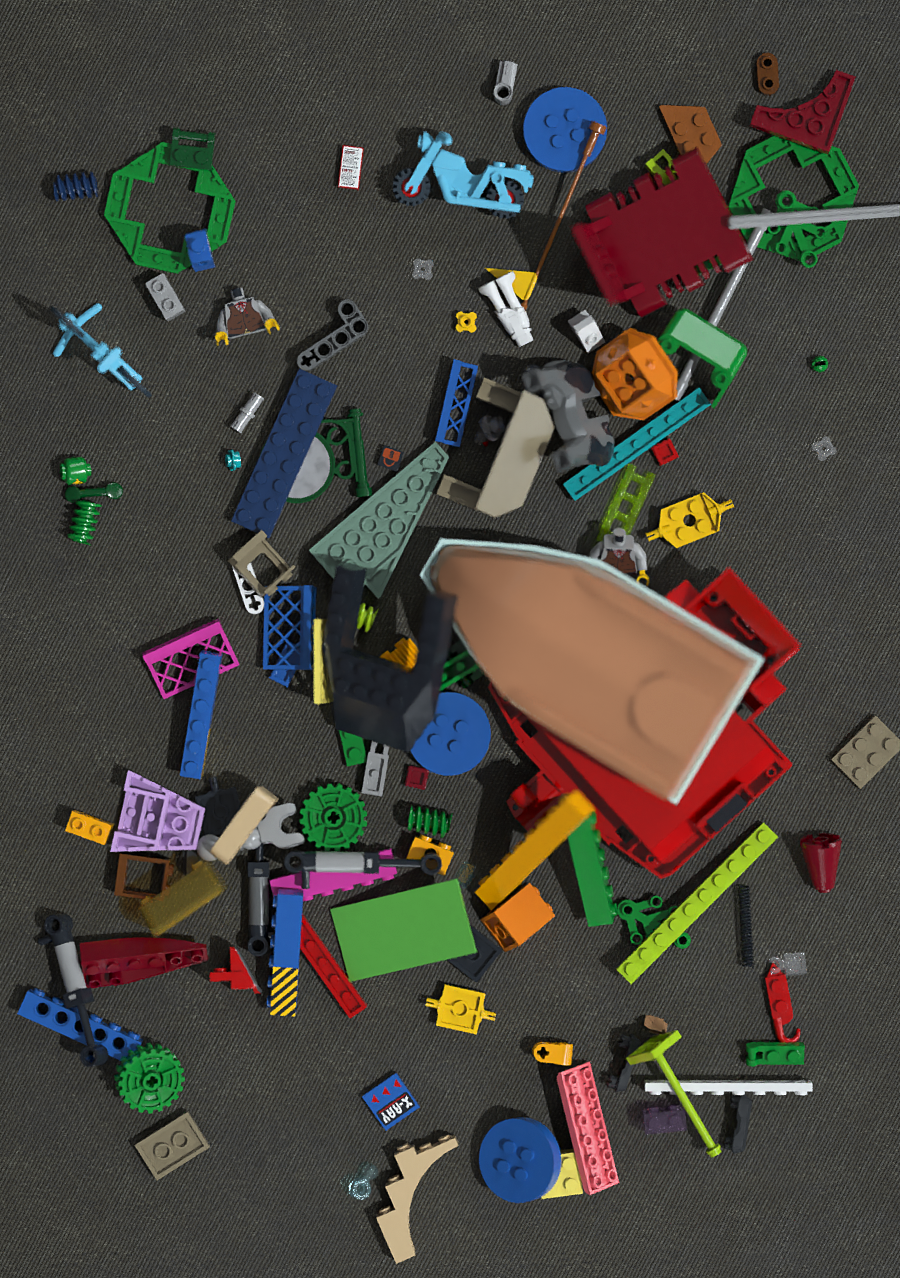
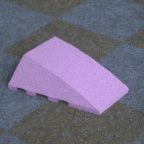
[110,770,205,852]

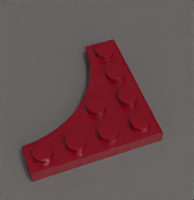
[750,70,856,154]

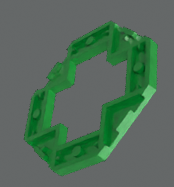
[728,135,859,261]
[104,142,236,274]

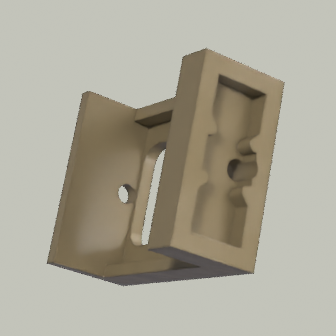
[228,530,295,598]

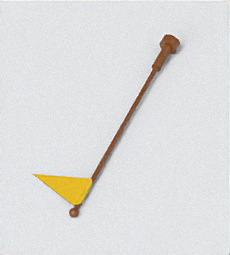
[486,121,607,310]

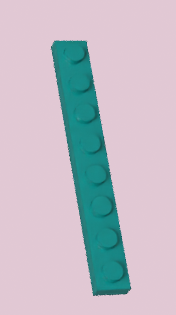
[563,388,711,501]

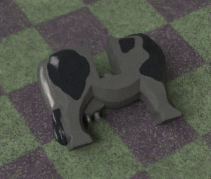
[522,360,614,473]

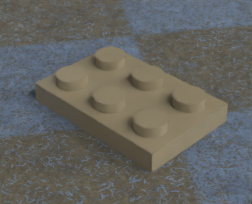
[831,715,900,789]
[135,1111,210,1180]

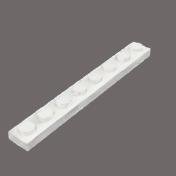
[644,1080,812,1095]

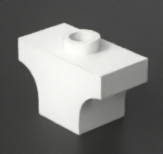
[568,310,605,353]

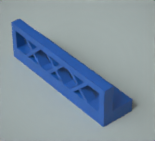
[435,359,478,447]

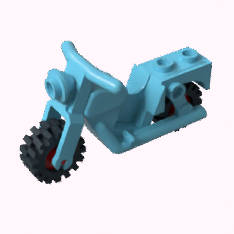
[393,131,534,219]

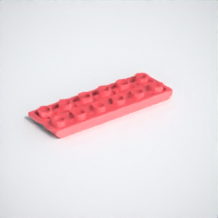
[557,1062,619,1195]

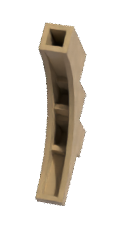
[376,1134,458,1264]

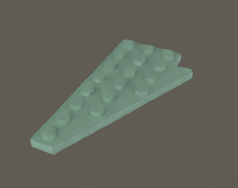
[309,441,449,599]

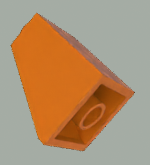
[480,883,555,952]

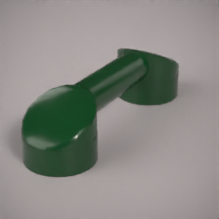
[65,482,123,503]

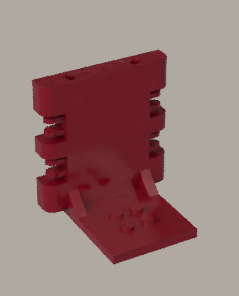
[572,147,754,317]

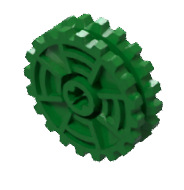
[300,783,368,851]
[114,1043,185,1114]

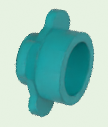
[225,450,241,471]

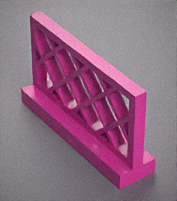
[143,618,240,699]

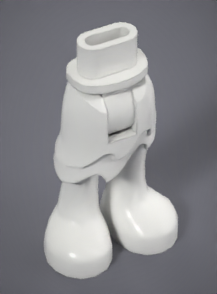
[478,271,533,347]

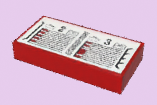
[338,145,364,190]

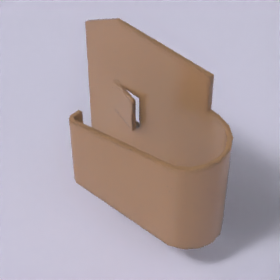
[644,1015,667,1035]

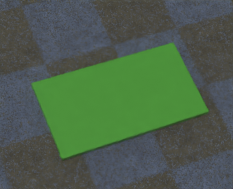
[330,879,477,982]

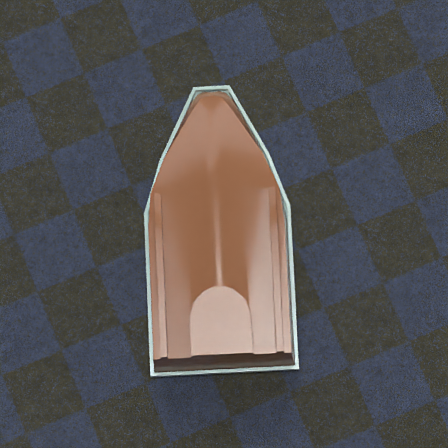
[420,538,764,804]

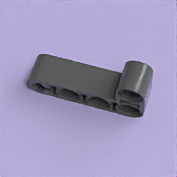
[297,300,368,372]

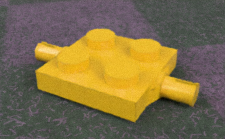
[425,984,496,1034]

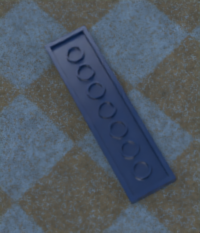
[231,369,338,538]

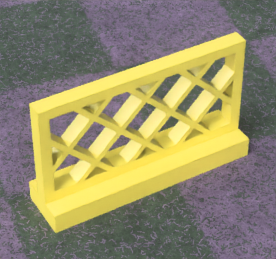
[314,619,330,704]

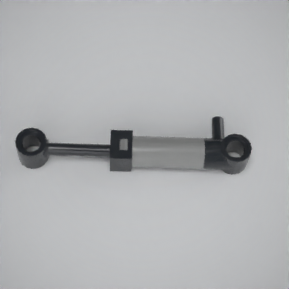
[284,850,442,889]
[38,914,109,1067]

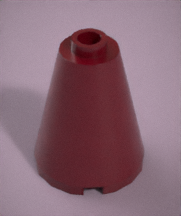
[800,833,842,893]

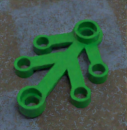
[767,190,827,268]
[617,896,691,949]

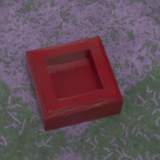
[405,765,429,790]

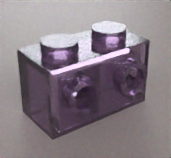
[642,1104,687,1135]

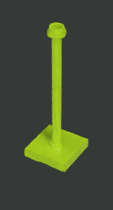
[626,1030,721,1157]

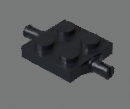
[195,777,241,836]

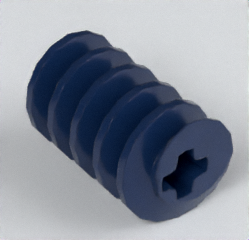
[53,171,98,202]

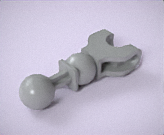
[197,803,305,861]

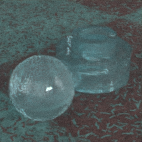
[349,1164,378,1200]

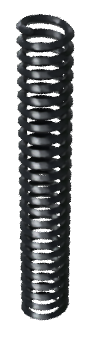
[738,885,754,968]

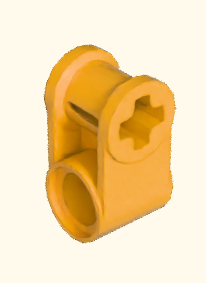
[532,1042,573,1065]

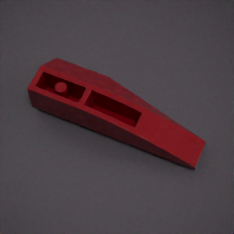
[80,937,208,988]

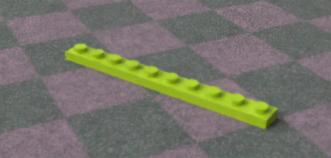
[616,822,778,984]

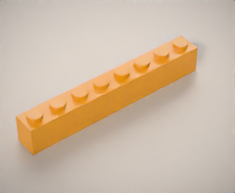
[475,791,594,911]

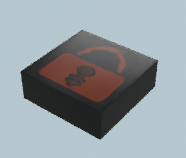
[378,445,404,472]

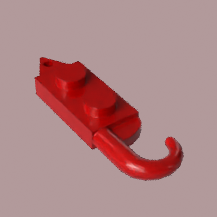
[765,962,800,1042]

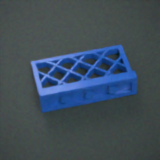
[263,585,316,670]

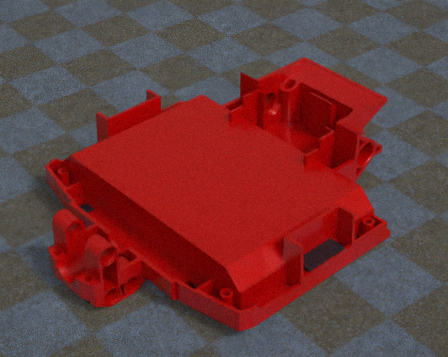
[488,568,801,879]

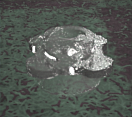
[412,258,434,280]
[812,436,836,461]

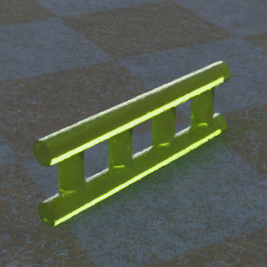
[596,463,656,542]

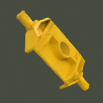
[646,492,734,548]

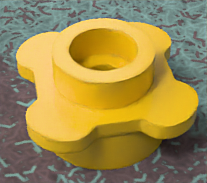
[456,311,477,333]

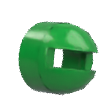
[811,356,828,373]

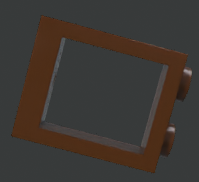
[114,852,174,902]

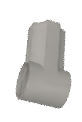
[494,61,518,105]

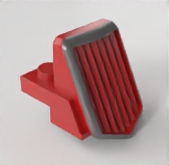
[209,947,262,994]

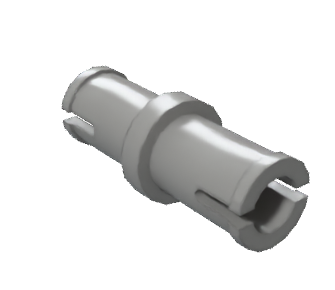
[230,392,264,434]

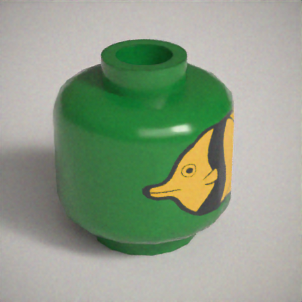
[60,457,91,485]

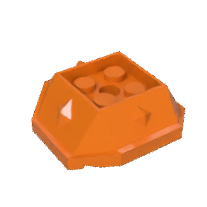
[592,328,678,420]

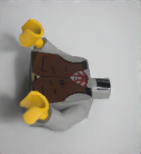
[215,288,280,346]
[589,528,649,586]

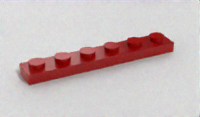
[300,913,367,1019]

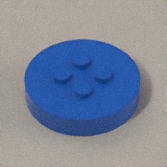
[523,87,607,173]
[411,692,491,776]
[479,1117,561,1203]

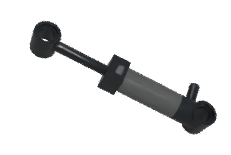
[248,814,275,956]

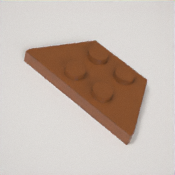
[659,105,722,164]

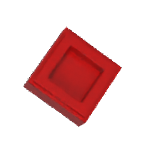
[651,438,679,466]

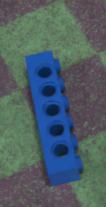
[17,988,143,1061]

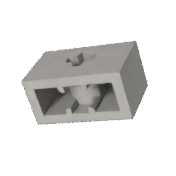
[145,273,186,321]

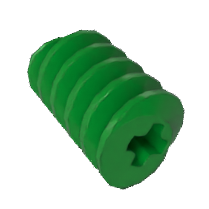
[67,500,102,546]
[407,805,452,838]

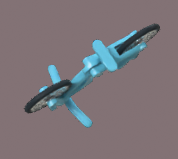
[49,303,151,397]

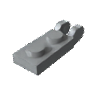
[362,741,389,796]

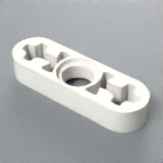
[232,562,264,614]

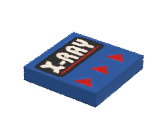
[362,1072,420,1130]

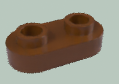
[756,53,779,96]

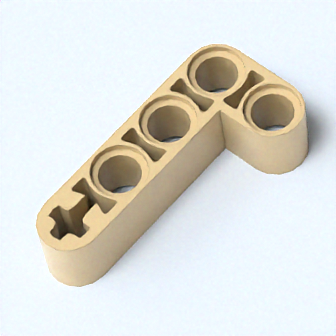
[210,786,279,865]

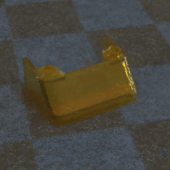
[138,860,228,938]

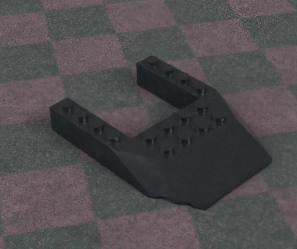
[322,563,458,752]

